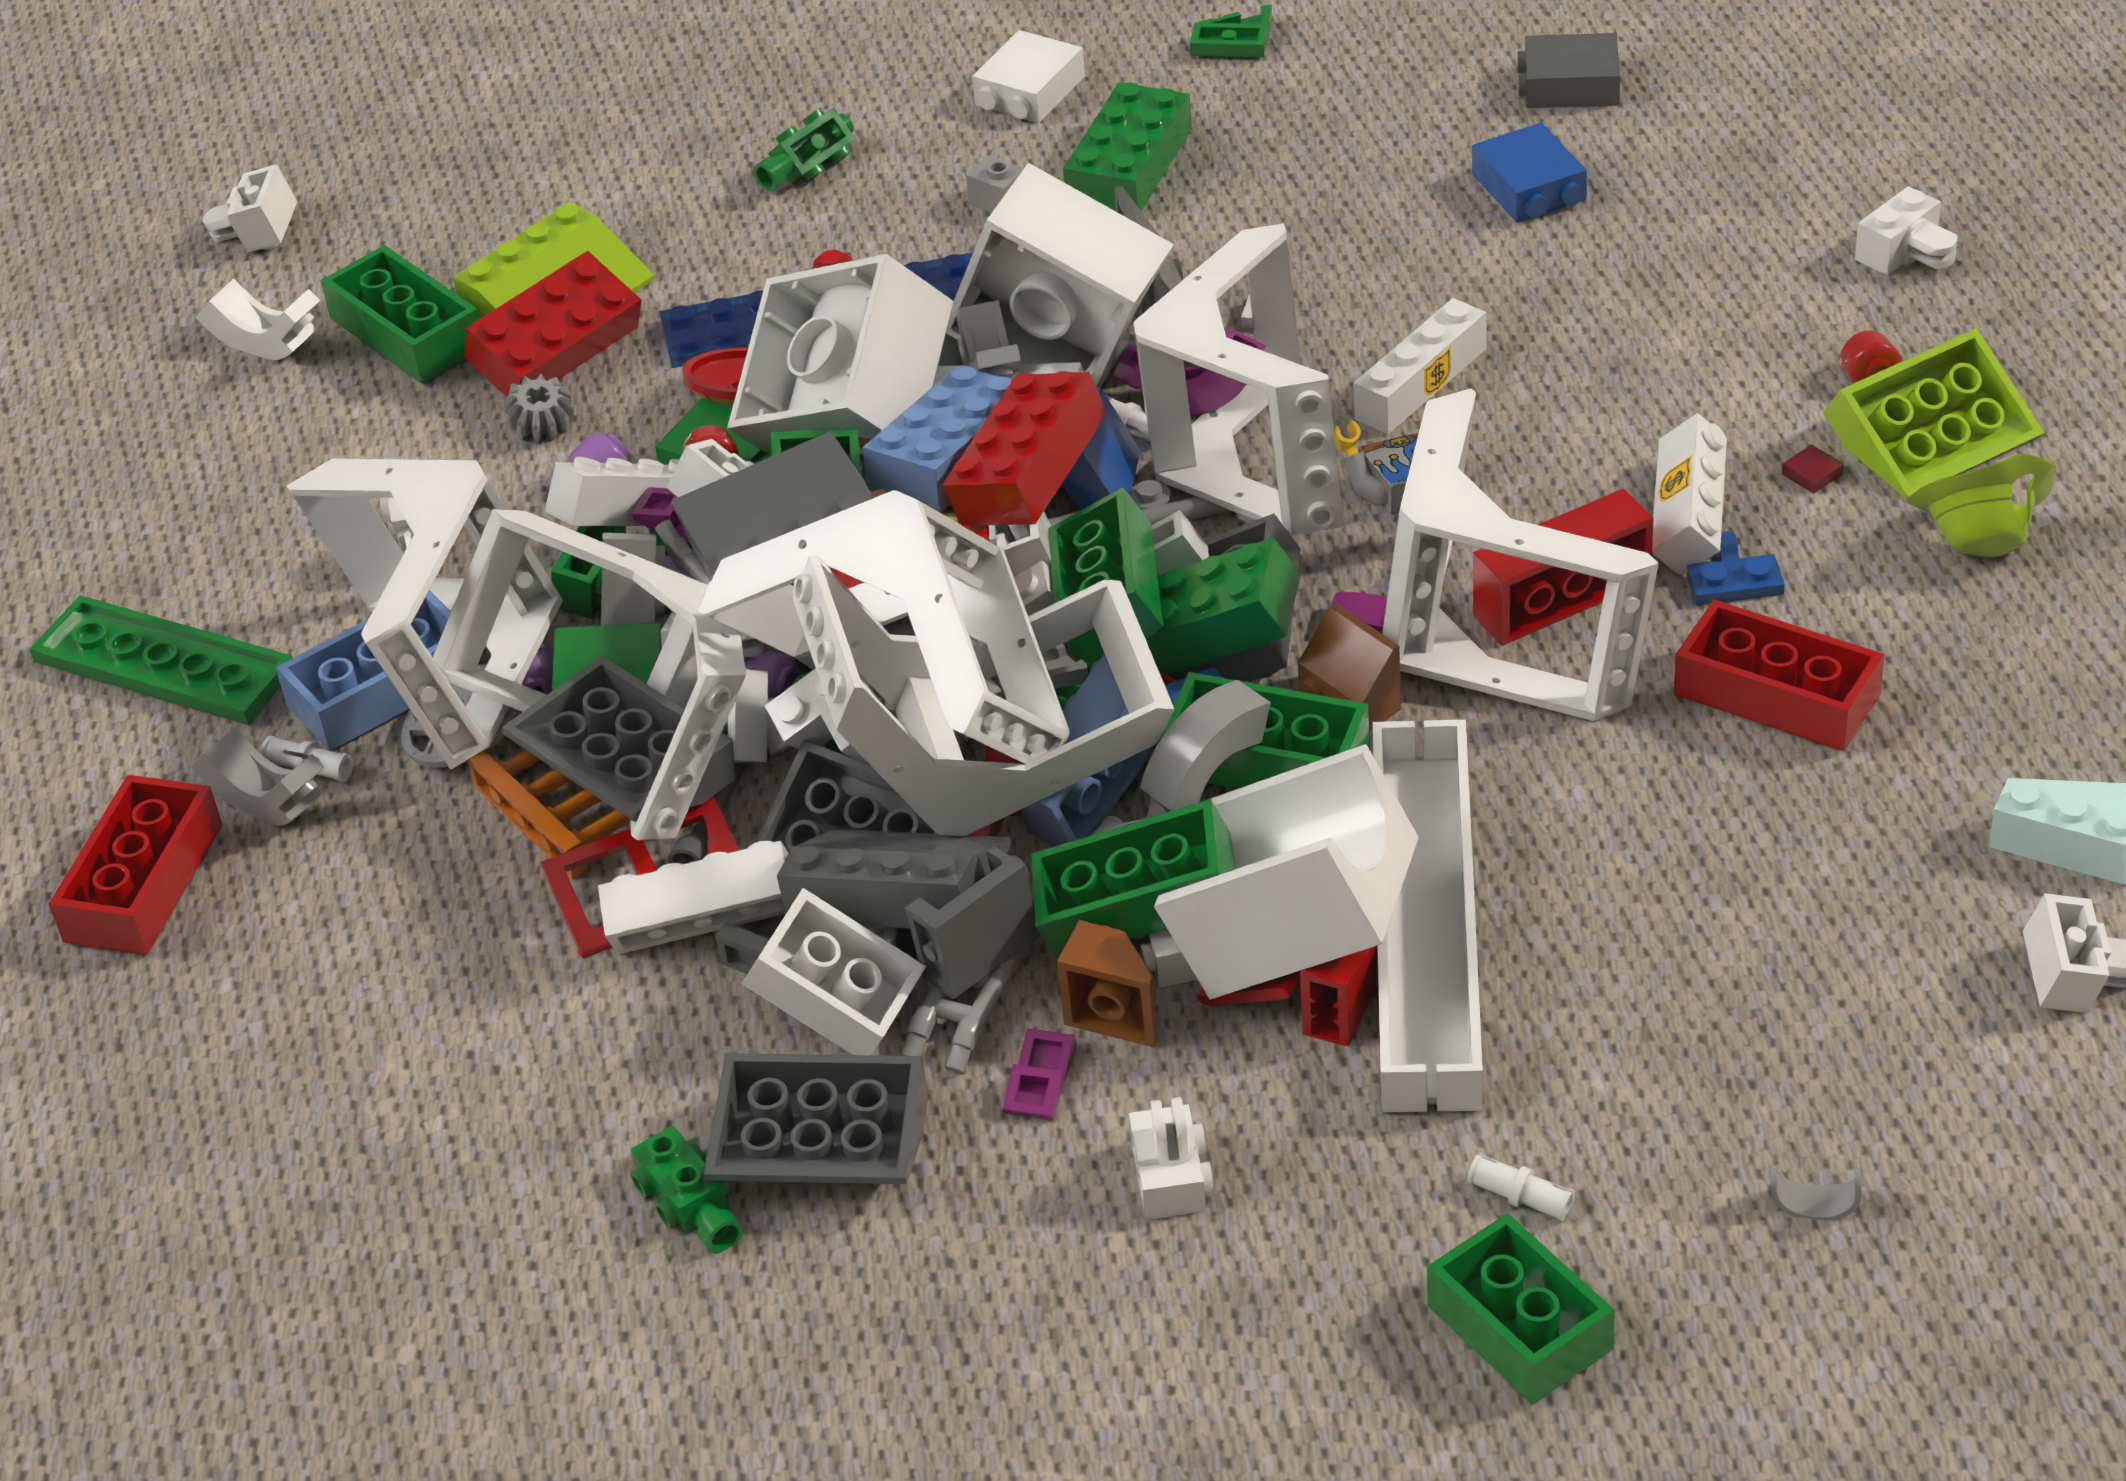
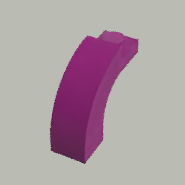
[1113,328,1266,415]

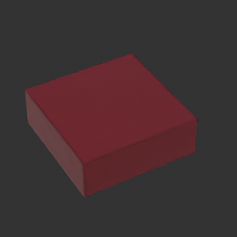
[1782,444,1844,494]

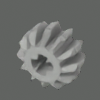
[504,373,575,444]

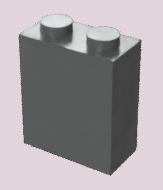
[1517,33,1620,108]

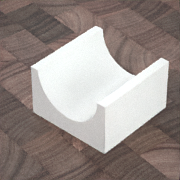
[946,163,1174,387]
[727,254,953,454]
[1154,744,1419,999]

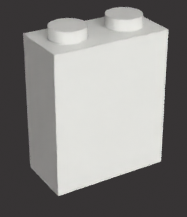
[972,30,1085,123]

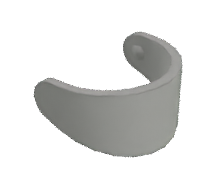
[1770,1166,1863,1221]

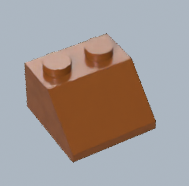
[1298,603,1401,731]
[1057,920,1158,1048]

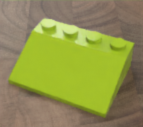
[453,201,655,319]
[1822,328,2045,499]

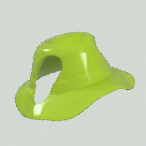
[1905,454,2057,558]

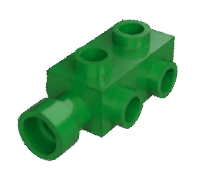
[754,107,856,191]
[630,1125,743,1254]

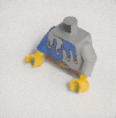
[1334,420,1419,515]

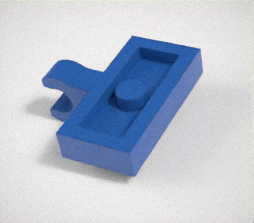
[1686,530,1785,605]

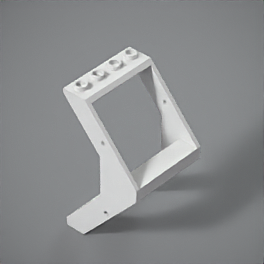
[1133,223,1344,535]
[1382,389,1659,721]
[287,458,563,769]
[698,490,1070,764]
[433,509,746,840]
[793,555,1174,836]

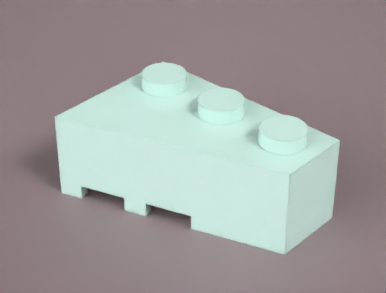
[1989,778,2126,885]

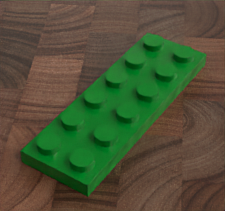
[30,595,293,725]

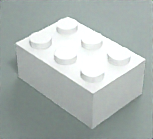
[741,888,926,1055]

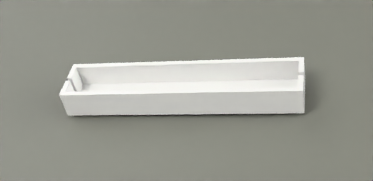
[1372,719,1483,1112]

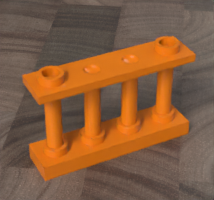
[467,749,630,880]

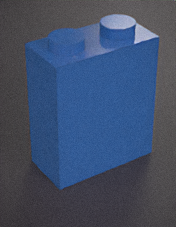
[1472,122,1587,223]
[1062,387,1141,511]

